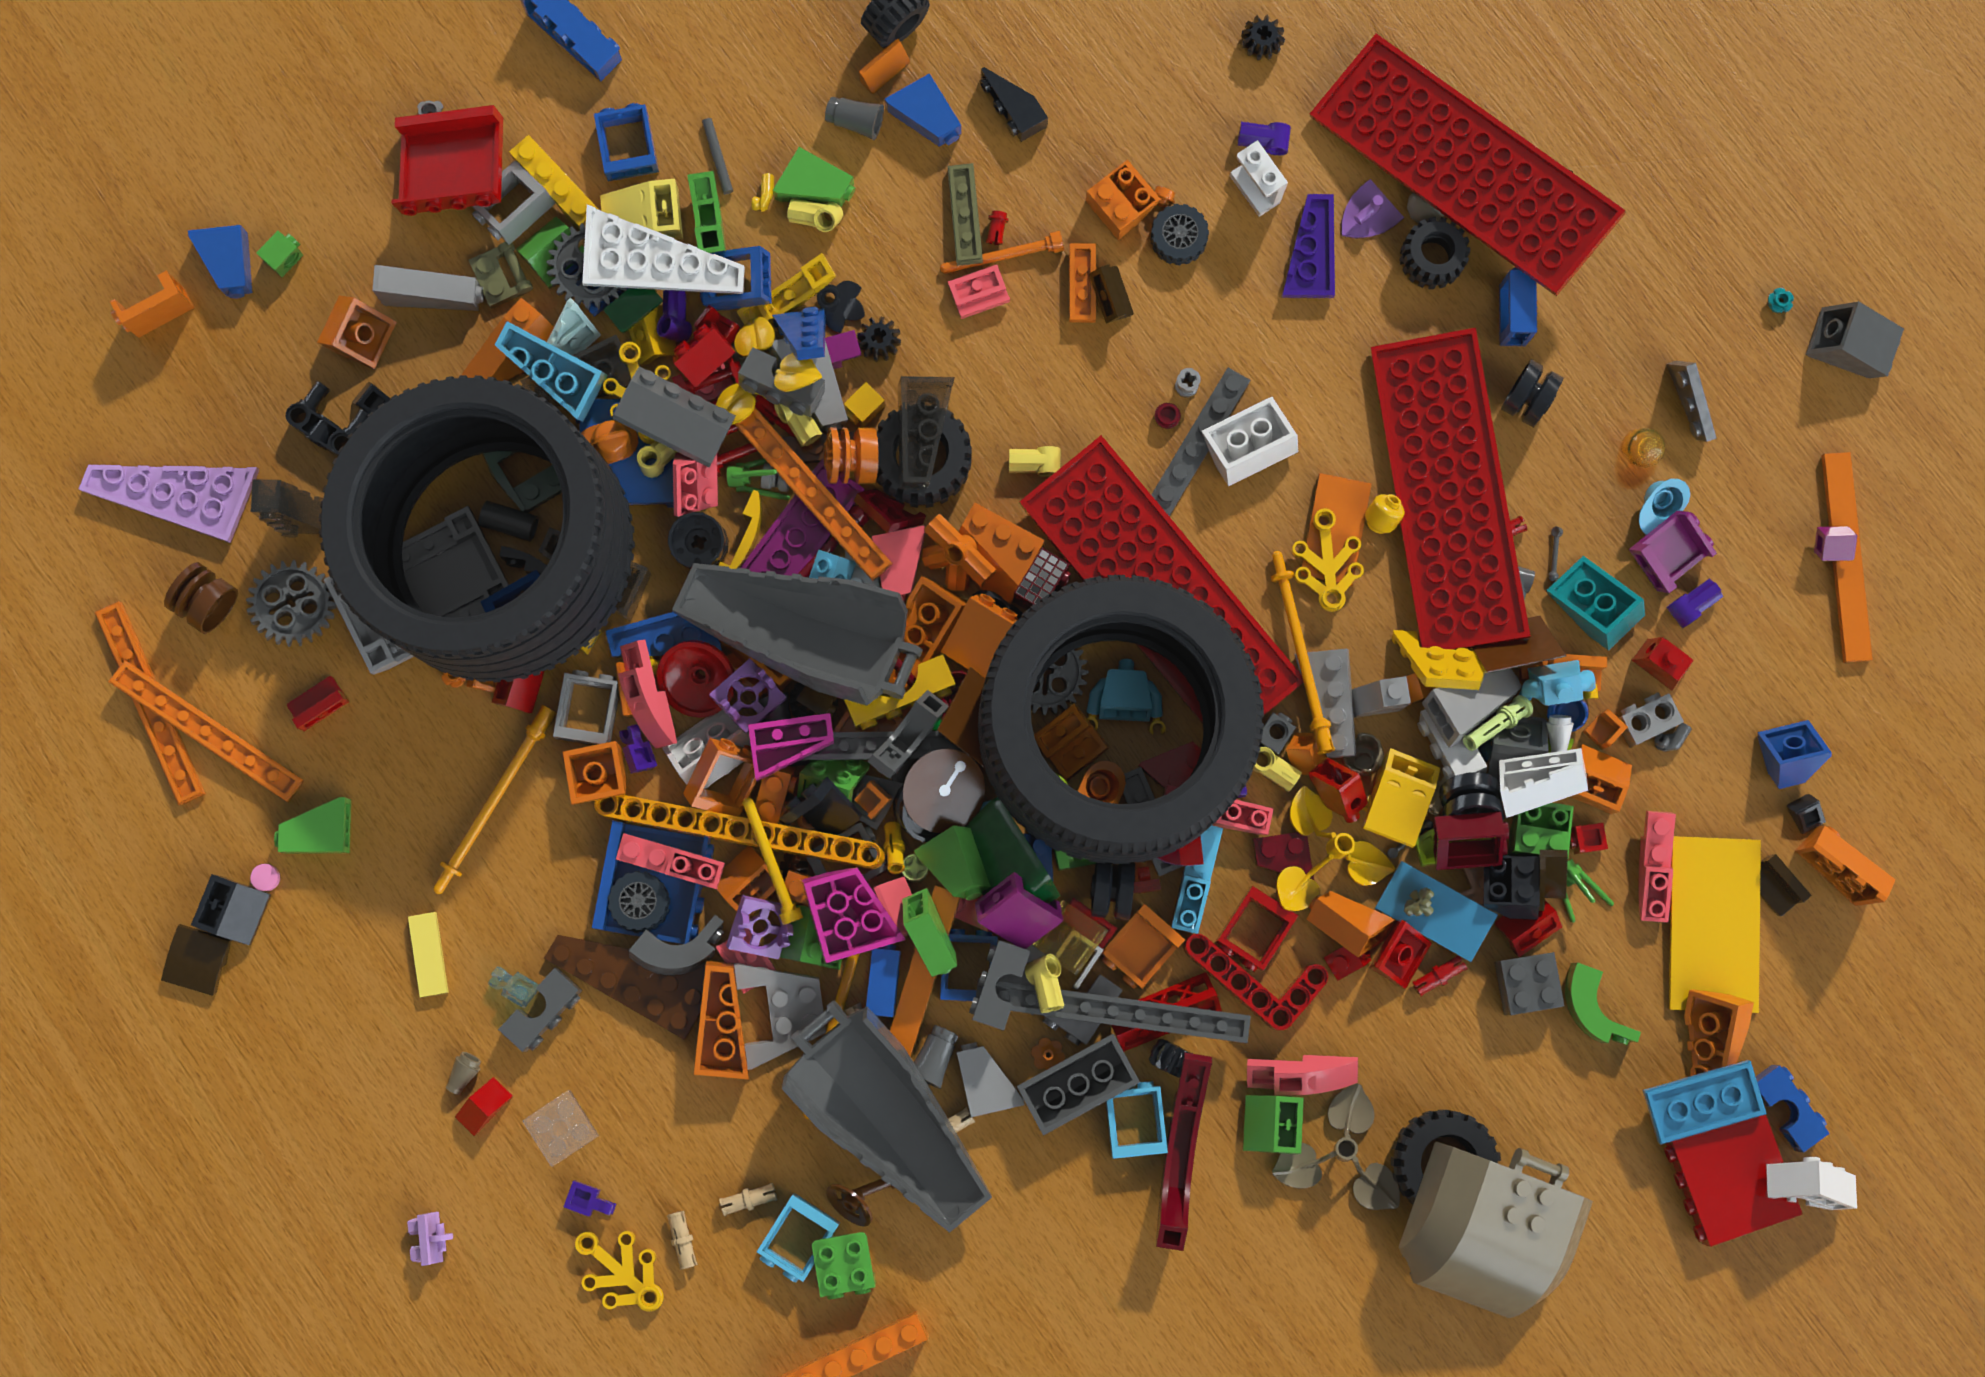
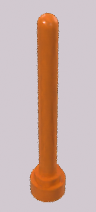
[940,231,1064,274]

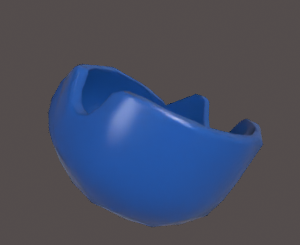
[1547,699,1588,732]

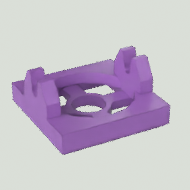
[709,659,786,735]
[726,895,794,959]

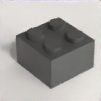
[1494,952,1564,1015]

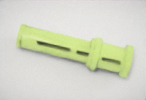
[1463,695,1533,751]

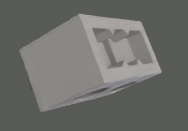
[1619,692,1684,748]

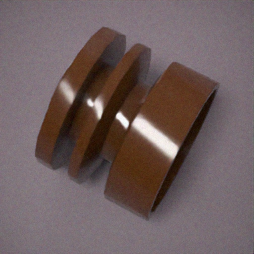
[164,562,238,634]

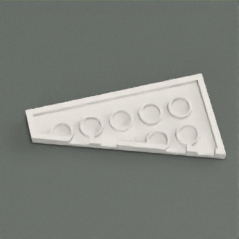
[582,205,745,294]

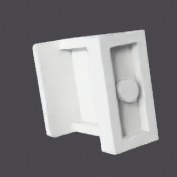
[1229,140,1288,217]

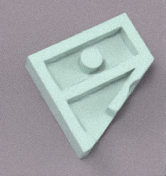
[547,298,601,357]

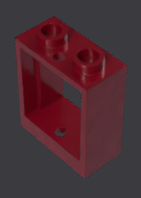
[1433,812,1509,870]

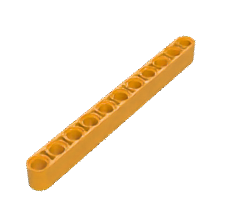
[594,795,885,869]

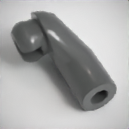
[1654,723,1692,752]

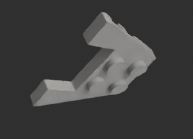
[734,963,826,1070]

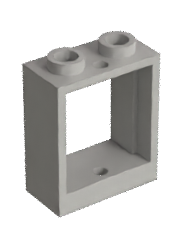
[472,160,555,245]
[553,670,620,745]

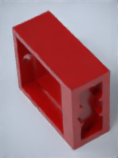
[1215,886,1299,972]

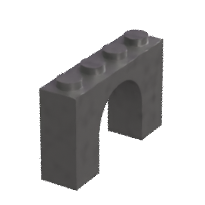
[998,936,1122,1046]

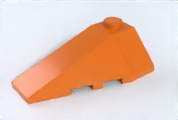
[461,297,554,381]
[888,576,967,693]
[1684,989,1754,1076]

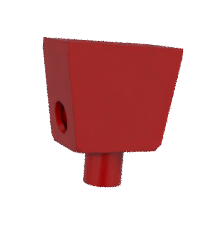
[1632,637,1693,691]
[1308,758,1368,823]

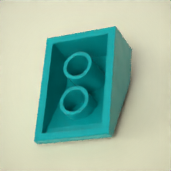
[1547,556,1645,651]

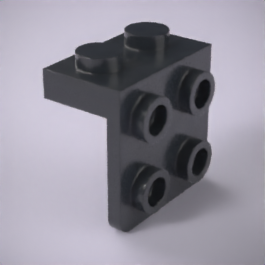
[780,777,862,835]

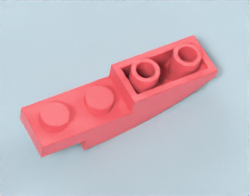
[618,640,677,749]
[1164,785,1273,835]
[1639,811,1676,922]
[616,833,725,889]
[1247,1055,1358,1096]

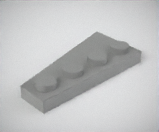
[1295,649,1356,758]

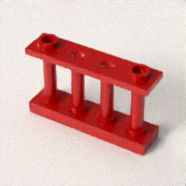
[672,356,758,478]

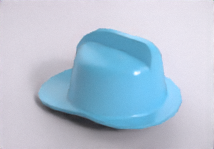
[1639,479,1690,535]

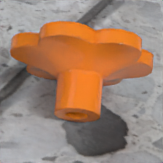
[1031,1038,1065,1070]

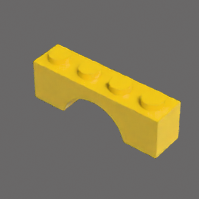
[509,135,599,231]
[843,654,956,731]

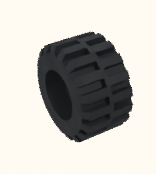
[861,0,930,48]
[1400,217,1470,289]

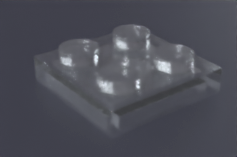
[522,1090,599,1167]

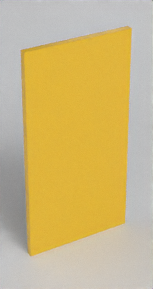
[1669,836,1761,1013]

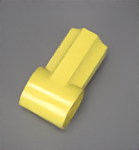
[787,198,843,232]
[774,403,822,447]
[637,441,677,478]
[1009,446,1061,477]
[1253,747,1302,792]
[1025,953,1064,1013]

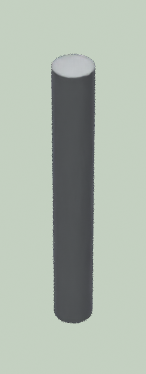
[702,118,733,194]

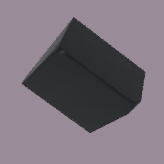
[352,382,392,414]
[1787,794,1826,834]

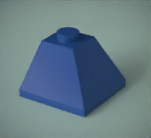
[1757,720,1832,789]

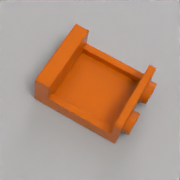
[110,270,195,338]
[941,594,1019,678]
[1101,904,1185,989]

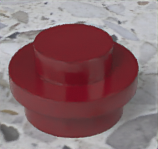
[1154,403,1181,429]

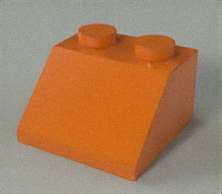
[317,295,397,369]
[563,741,626,805]

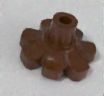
[780,853,808,881]

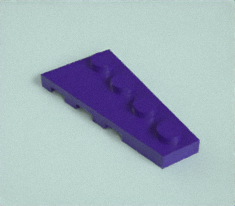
[1282,194,1335,298]

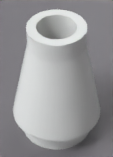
[1546,715,1574,753]

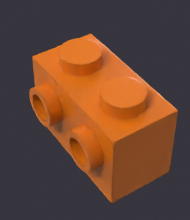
[755,766,798,824]

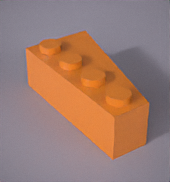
[694,961,749,1080]

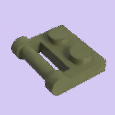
[469,242,533,309]

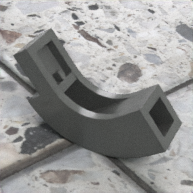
[868,690,949,779]
[629,915,724,975]

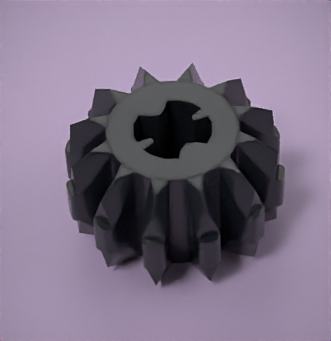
[1241,14,1285,61]
[857,316,901,362]
[1149,1039,1193,1078]

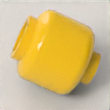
[1365,494,1405,534]

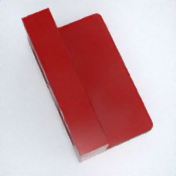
[491,670,545,714]
[287,676,349,731]
[1495,900,1562,957]

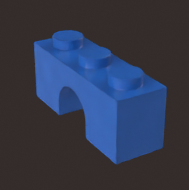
[1756,1065,1830,1153]

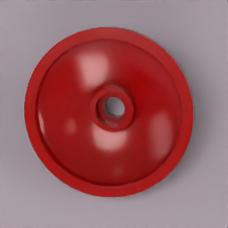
[657,640,735,718]

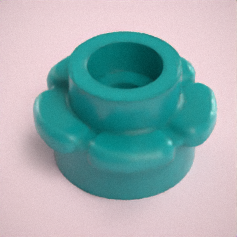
[1768,288,1794,313]

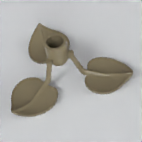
[1272,1084,1400,1210]

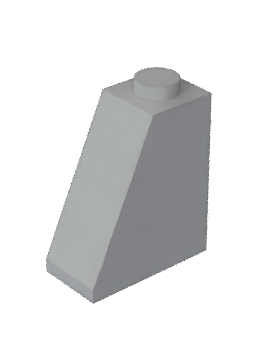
[1352,676,1411,718]
[957,1042,1025,1117]

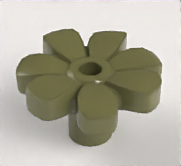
[1404,887,1434,917]

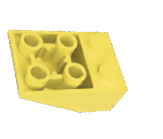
[600,179,683,240]

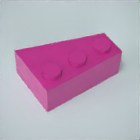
[748,713,834,782]

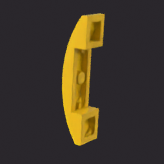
[736,253,836,325]
[719,490,762,569]

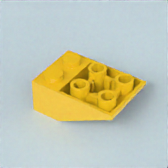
[1363,748,1440,848]

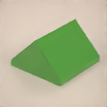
[516,217,584,289]

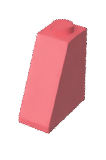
[872,526,925,602]

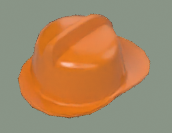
[581,420,638,464]
[1078,761,1126,804]

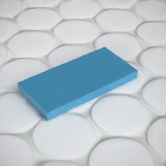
[1375,861,1498,962]
[1642,1060,1767,1145]

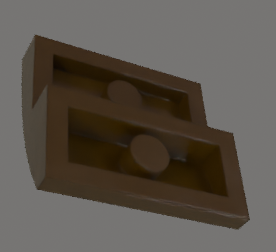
[161,924,231,996]

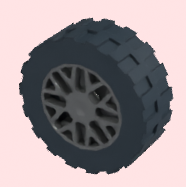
[1150,204,1209,265]
[608,871,671,933]

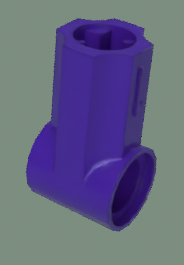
[1237,121,1291,156]
[656,290,692,343]
[1666,578,1723,629]

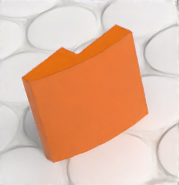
[1034,704,1110,780]

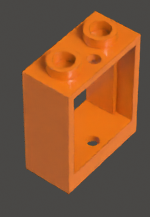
[683,738,756,817]

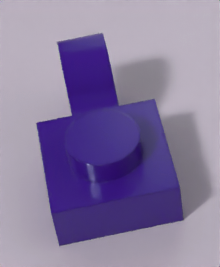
[619,725,657,774]
[563,1180,617,1217]

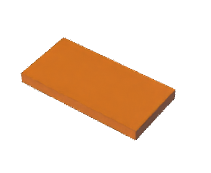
[1299,473,1372,587]

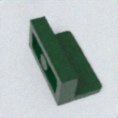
[603,288,663,333]

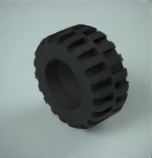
[876,402,972,508]
[1391,1110,1501,1204]

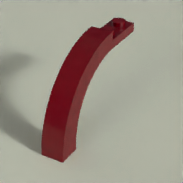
[1156,1052,1212,1251]

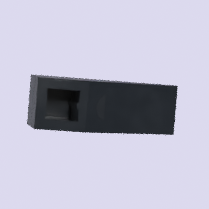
[979,67,1048,142]

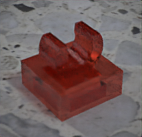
[1133,867,1161,895]

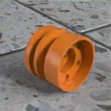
[824,427,878,484]

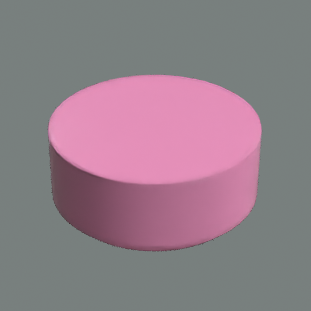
[250,864,280,891]

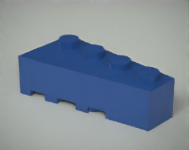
[520,0,622,82]

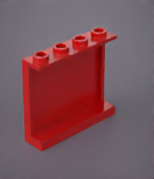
[391,105,504,216]
[1664,1115,1803,1247]

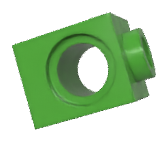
[256,231,303,277]

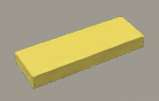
[408,912,449,997]

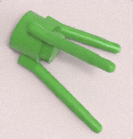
[727,458,790,500]
[1563,859,1614,923]

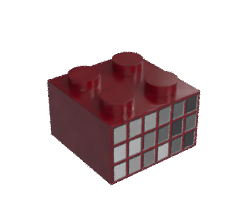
[1013,548,1071,610]

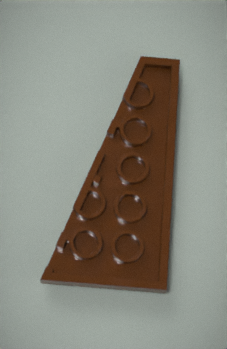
[544,935,706,1040]

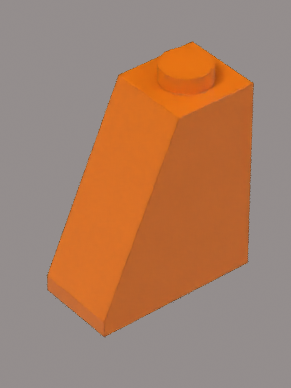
[1306,891,1394,957]

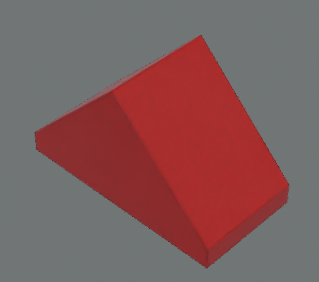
[455,1077,513,1136]

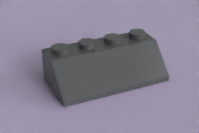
[612,367,736,467]
[1017,1033,1140,1136]

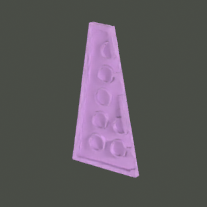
[79,465,260,543]

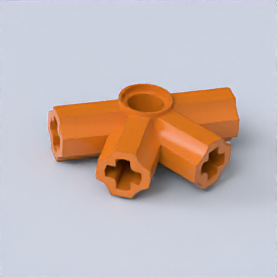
[922,514,996,591]

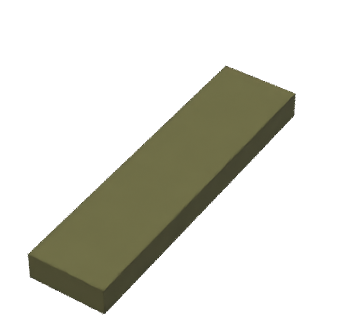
[948,163,983,266]

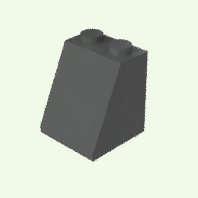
[1806,301,1904,379]

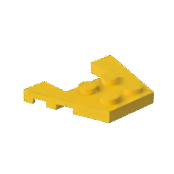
[1392,630,1486,690]

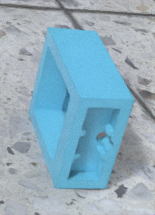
[1106,1081,1168,1159]
[757,1193,840,1283]

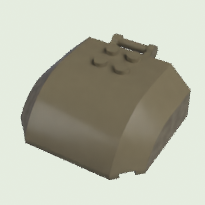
[1399,1142,1593,1318]

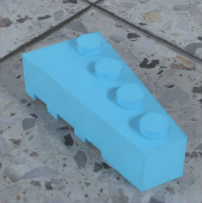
[495,321,607,422]

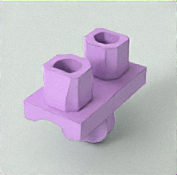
[407,1212,453,1266]

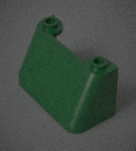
[964,797,1061,904]

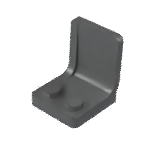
[1487,712,1548,801]

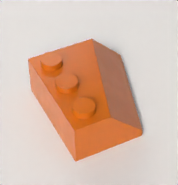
[959,503,1045,604]
[1795,825,1896,906]

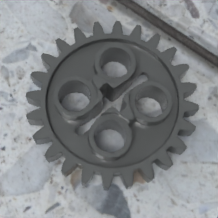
[547,223,626,310]
[246,560,336,647]
[1031,650,1089,715]

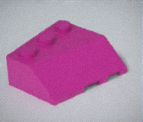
[801,867,906,963]

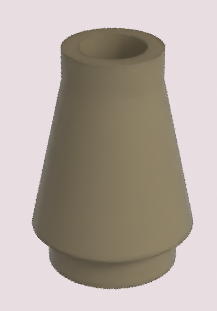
[446,1052,481,1095]

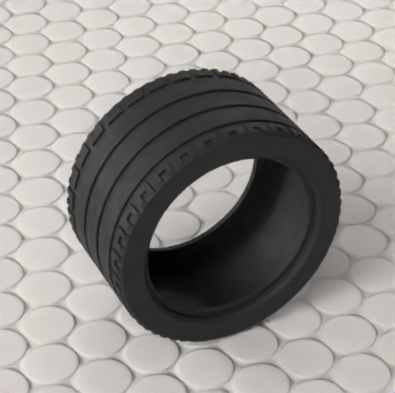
[319,375,635,682]

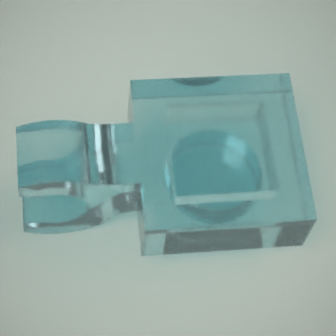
[488,966,539,1008]

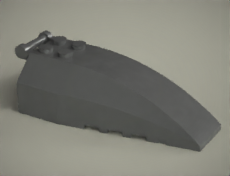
[672,563,923,706]
[782,1000,992,1232]

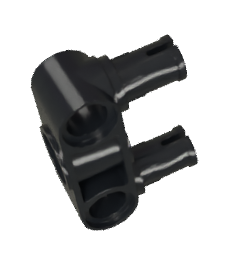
[285,381,368,457]

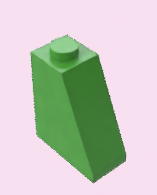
[773,147,856,207]
[274,797,351,854]
[914,825,991,900]
[902,888,957,977]

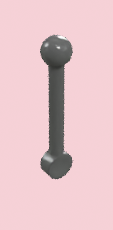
[1548,526,1563,581]
[1387,819,1433,859]

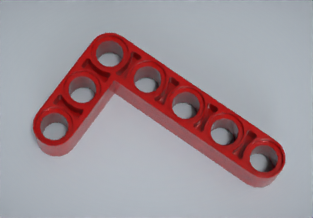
[1183,934,1328,1030]

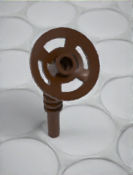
[826,1179,895,1227]

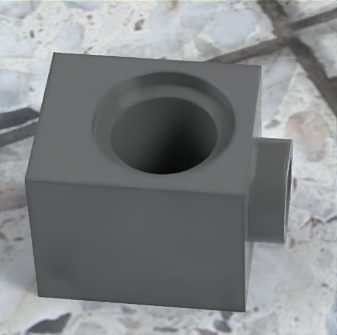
[1259,713,1296,755]

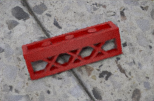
[1111,972,1222,1052]

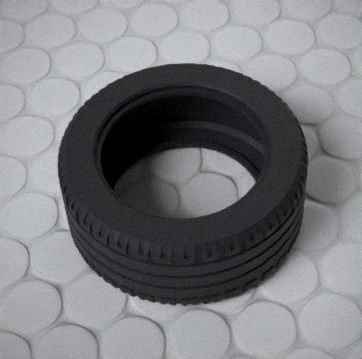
[978,575,1264,864]

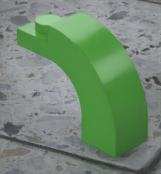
[687,171,726,253]
[1565,962,1641,1046]

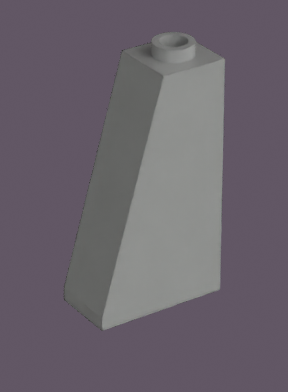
[372,265,484,311]
[768,339,848,432]
[1422,668,1522,748]

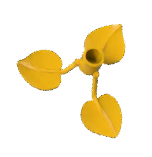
[716,317,822,425]
[1276,786,1395,911]

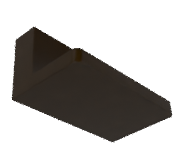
[1089,265,1134,324]
[1539,850,1568,911]
[1760,854,1812,916]

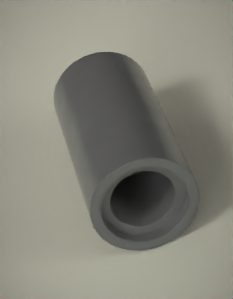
[478,500,539,542]

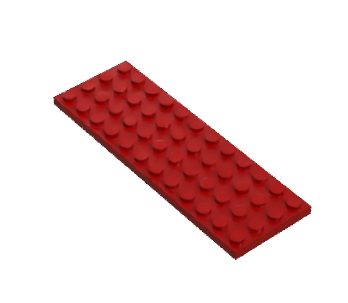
[1310,33,1625,296]
[1371,327,1531,650]
[1019,435,1303,724]

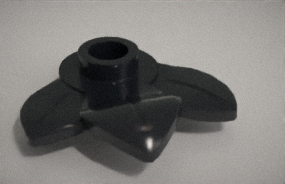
[817,281,865,333]

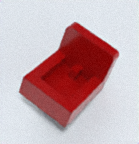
[694,305,741,345]
[1569,823,1608,855]
[1324,946,1371,981]

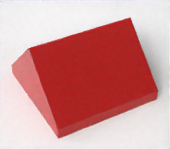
[1369,920,1432,989]

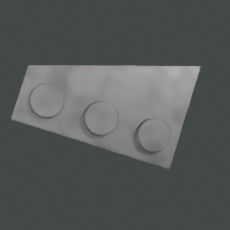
[1666,361,1716,442]

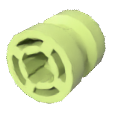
[902,854,929,882]

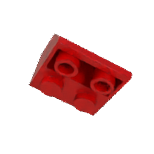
[673,322,735,388]

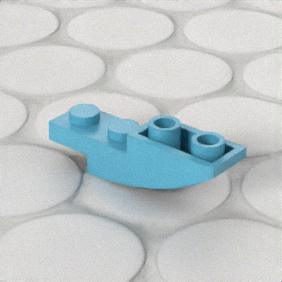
[1171,825,1223,934]

